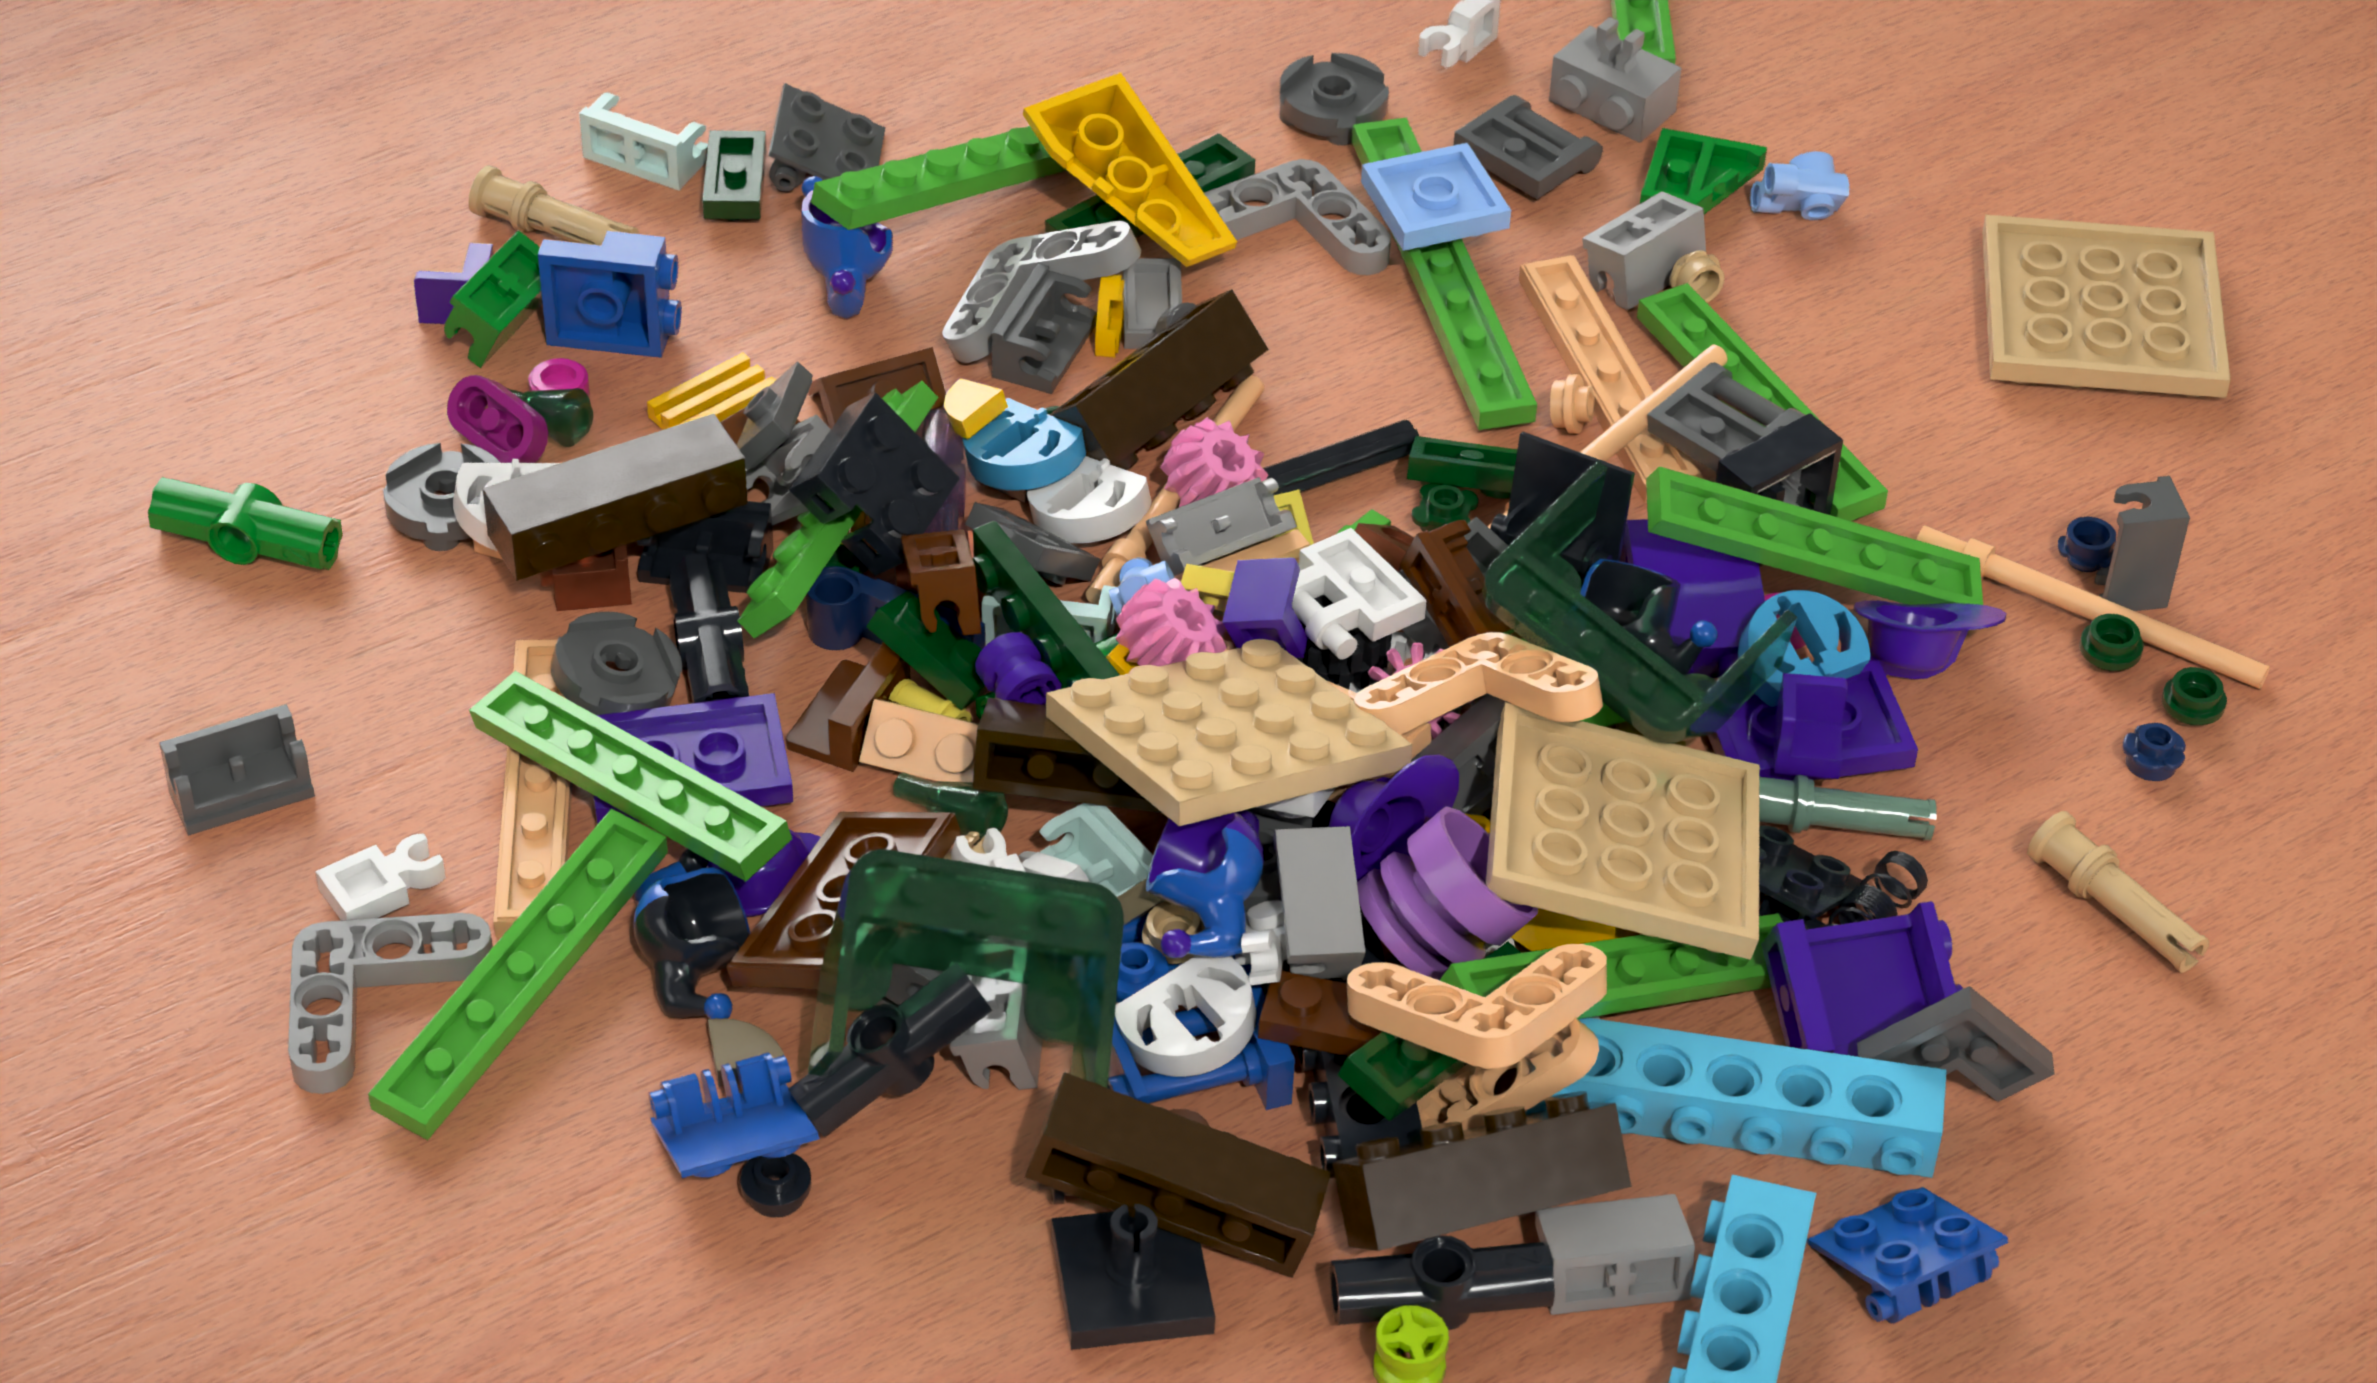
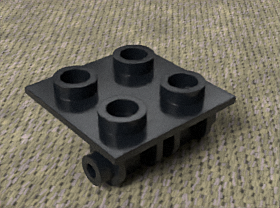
[1490,432,1635,579]
[1759,825,1869,930]

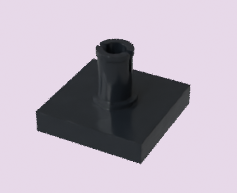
[1052,1204,1215,1350]

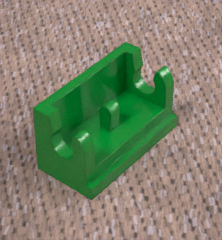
[444,230,543,368]

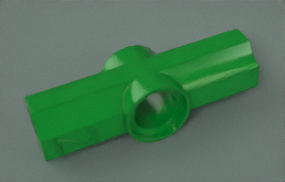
[147,477,343,571]

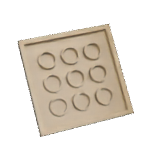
[1982,215,2230,398]
[1046,639,1412,826]
[1486,702,1759,960]

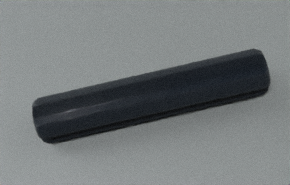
[1263,420,1419,495]

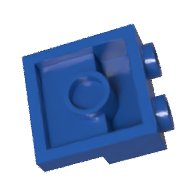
[538,231,682,358]

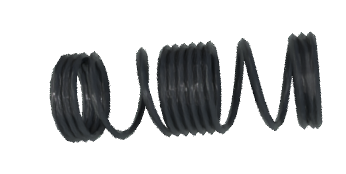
[1819,850,1928,928]

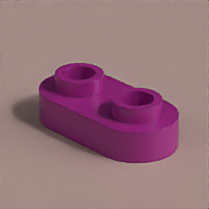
[447,375,548,463]

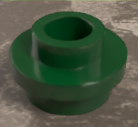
[2079,614,2144,671]
[2162,667,2227,725]

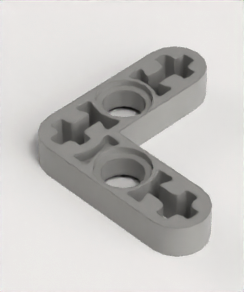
[1204,159,1391,275]
[942,221,1142,363]
[288,913,493,1094]

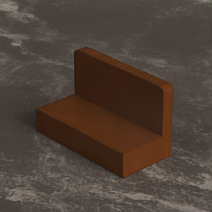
[808,347,946,429]
[786,642,911,772]

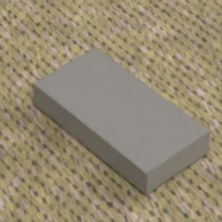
[1123,258,1182,349]

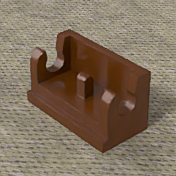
[1400,520,1529,647]
[901,529,981,635]

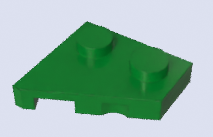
[1640,128,1768,214]

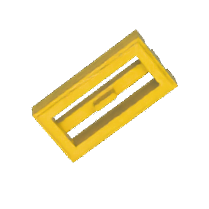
[647,352,776,430]

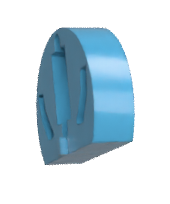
[963,398,1086,490]
[1738,590,1870,707]

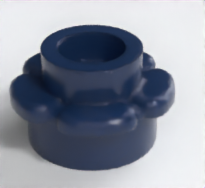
[2057,516,2116,572]
[2122,723,2186,781]

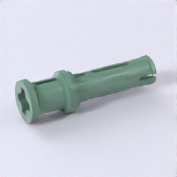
[1759,774,1937,841]

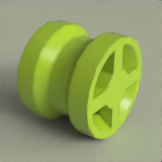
[1373,1306,1449,1383]

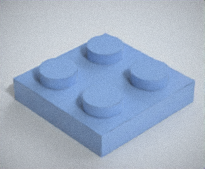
[1361,143,1511,251]

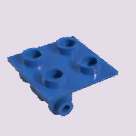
[649,1052,820,1178]
[1807,1187,2008,1324]

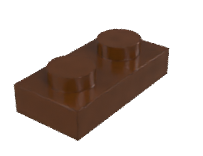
[1258,971,1383,1056]

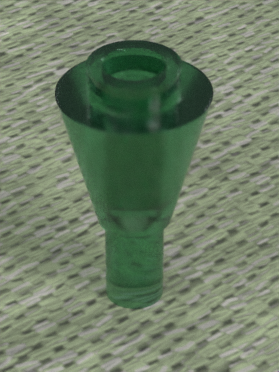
[507,388,593,447]
[893,772,1008,845]

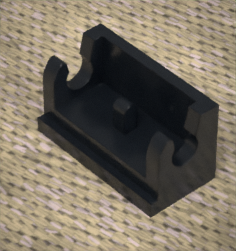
[637,501,774,593]

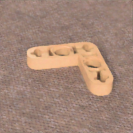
[1354,632,1603,735]
[1347,944,1607,1069]
[1417,1017,1599,1130]

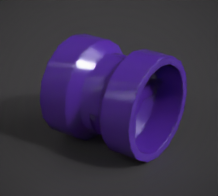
[975,632,1061,705]

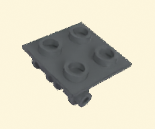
[768,83,885,191]

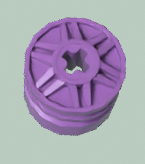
[1357,806,1538,981]

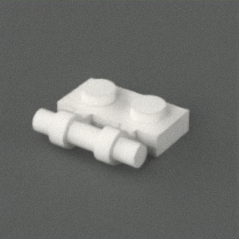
[1292,528,1426,659]

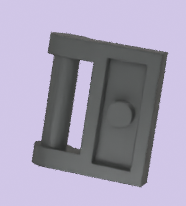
[1453,95,1603,199]
[1647,362,1805,472]

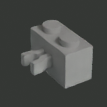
[1549,17,1682,143]

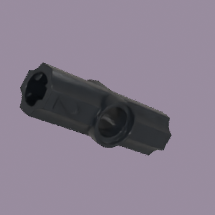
[669,553,749,703]
[788,962,993,1137]
[1329,1235,1555,1330]

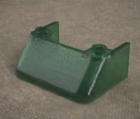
[1483,460,1798,744]
[808,849,1124,1088]

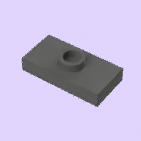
[737,361,813,470]

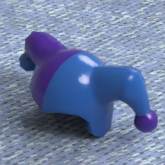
[802,176,893,319]
[1146,810,1264,958]

